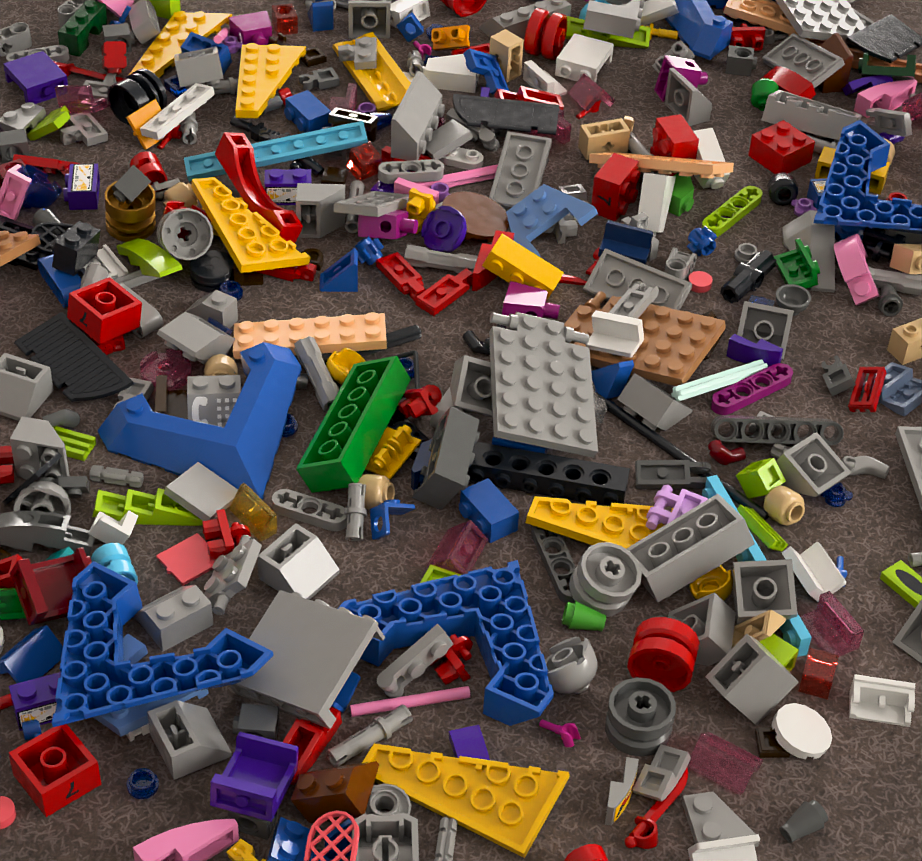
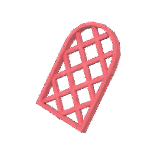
[304,810,359,861]

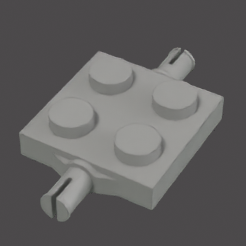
[204,535,262,615]

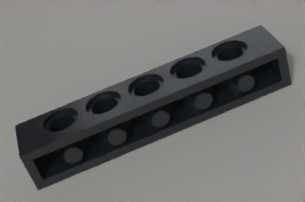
[467,442,630,506]

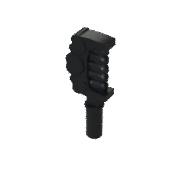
[230,117,289,142]

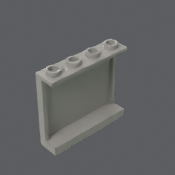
[229,590,385,729]

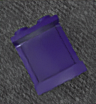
[3,51,69,104]
[210,732,299,822]

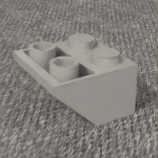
[296,183,345,238]
[157,312,235,364]
[0,353,54,421]
[10,416,70,481]
[258,523,340,600]
[705,634,799,725]
[147,700,232,780]

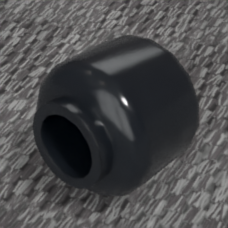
[767,172,798,206]

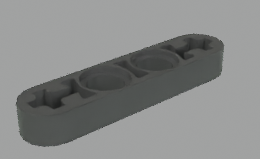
[531,525,576,603]

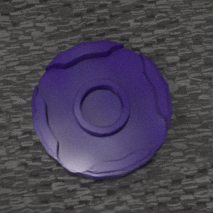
[421,206,467,253]

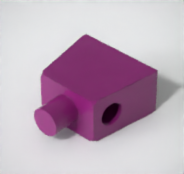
[229,11,272,45]
[654,55,708,102]
[358,210,418,239]
[502,281,560,320]

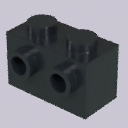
[52,221,101,276]

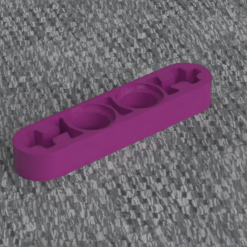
[711,363,793,415]

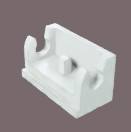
[390,0,430,28]
[849,674,915,727]

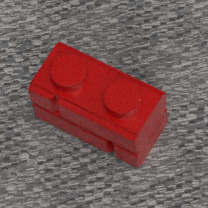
[102,41,127,75]

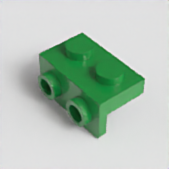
[774,238,820,289]

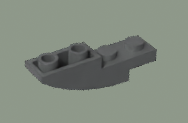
[0,511,95,556]

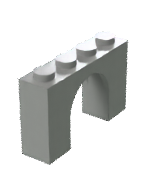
[583,0,645,39]

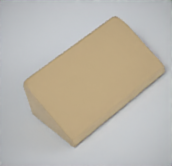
[731,610,786,649]

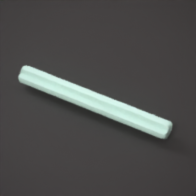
[671,359,768,401]

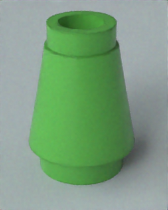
[562,601,606,632]

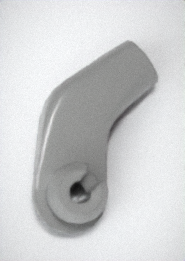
[841,456,890,479]

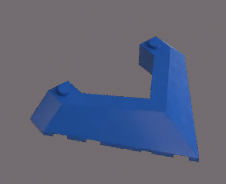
[665,0,776,60]
[814,120,922,234]
[97,342,302,503]
[337,560,554,726]
[52,561,274,727]

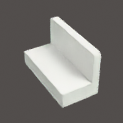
[640,0,679,26]
[523,60,567,96]
[586,310,644,357]
[782,542,846,603]
[688,834,760,861]

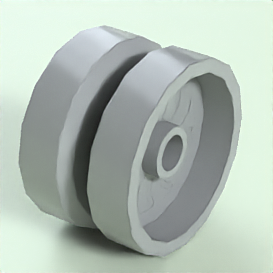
[569,542,642,617]

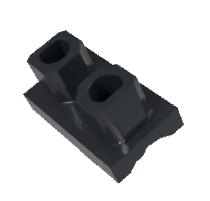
[862,227,906,262]

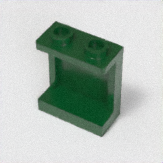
[858,53,916,81]

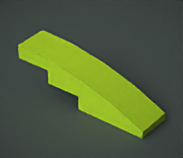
[565,16,651,49]
[116,238,182,278]
[92,488,202,526]

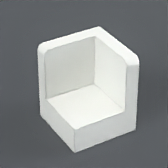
[88,510,138,545]

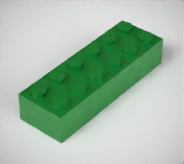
[296,356,411,493]

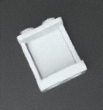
[555,33,614,86]

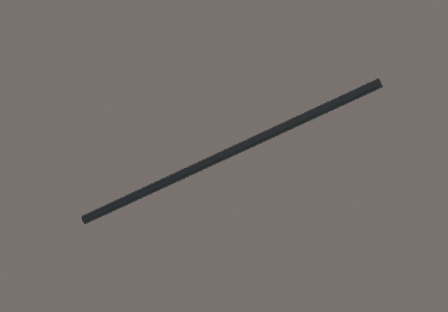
[496,324,769,520]

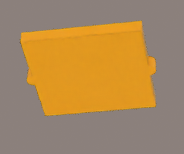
[126,99,166,150]

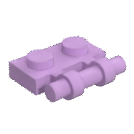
[646,485,708,530]

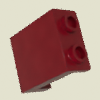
[10,547,92,626]

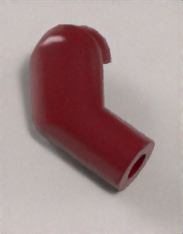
[708,440,746,465]

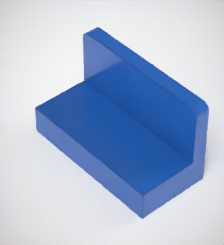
[0,625,63,684]

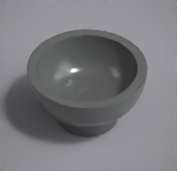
[776,284,811,316]

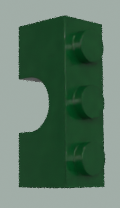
[58,0,108,57]

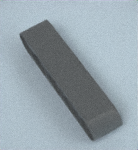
[711,415,844,445]

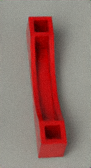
[215,132,303,243]

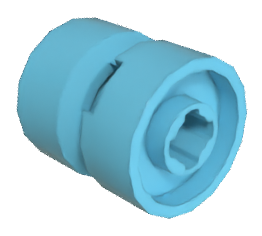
[91,543,138,583]

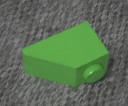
[668,173,694,217]

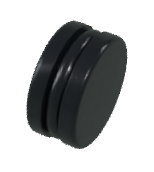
[190,250,234,293]

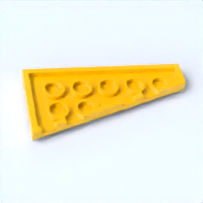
[129,11,232,78]
[235,43,306,118]
[191,177,310,273]
[525,496,673,549]
[362,743,570,858]

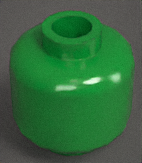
[751,78,779,111]

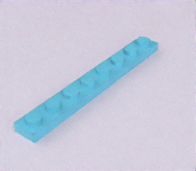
[184,121,368,181]
[702,475,812,657]

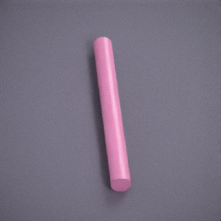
[214,27,230,44]
[349,686,470,717]

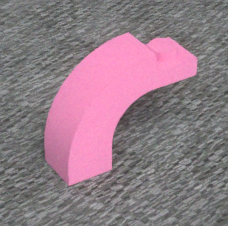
[834,234,880,305]

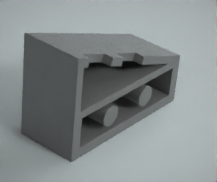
[412,407,480,510]

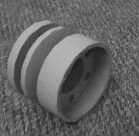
[156,208,213,260]

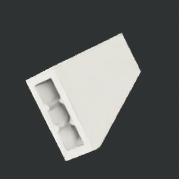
[422,54,480,93]
[694,128,730,189]
[638,173,676,236]

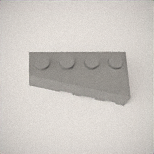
[761,90,862,143]

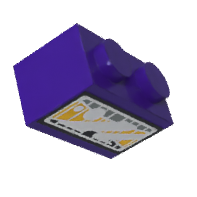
[63,163,100,210]
[264,168,312,205]
[9,672,61,731]

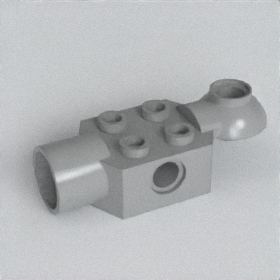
[352,783,419,861]

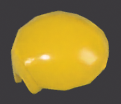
[326,348,366,385]
[689,565,733,601]

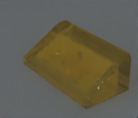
[230,483,277,541]

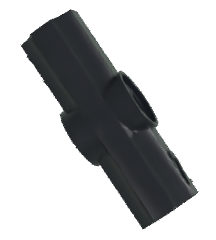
[720,250,777,303]

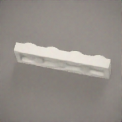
[140,83,215,140]

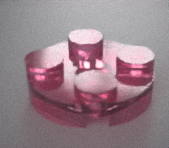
[140,349,192,391]

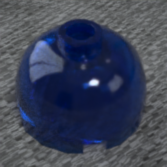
[19,164,63,209]

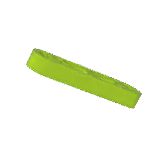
[702,186,762,237]

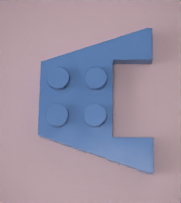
[506,184,598,257]
[93,634,209,737]

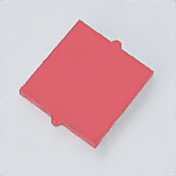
[156,533,216,586]

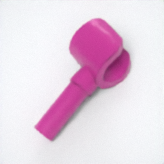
[413,41,432,59]
[539,719,581,747]

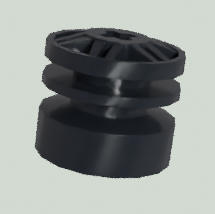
[107,68,167,126]

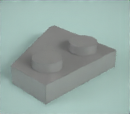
[0,102,47,135]
[682,792,759,847]

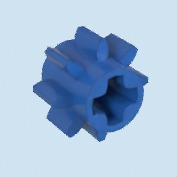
[687,226,717,256]
[355,236,384,266]

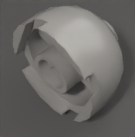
[13,480,71,516]
[545,637,598,694]

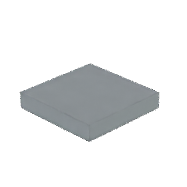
[425,119,473,160]
[164,462,241,521]

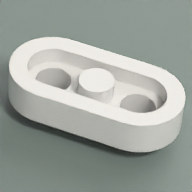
[440,147,483,170]

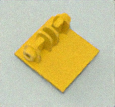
[365,425,422,479]

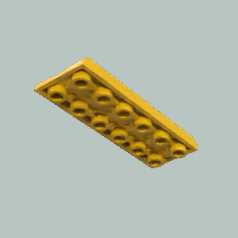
[332,32,411,112]

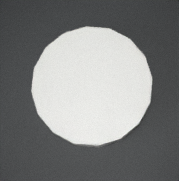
[772,703,832,759]

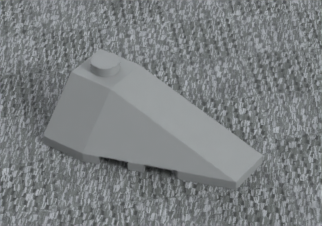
[782,210,835,292]

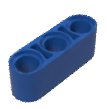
[37,254,81,308]

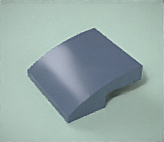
[862,362,922,416]

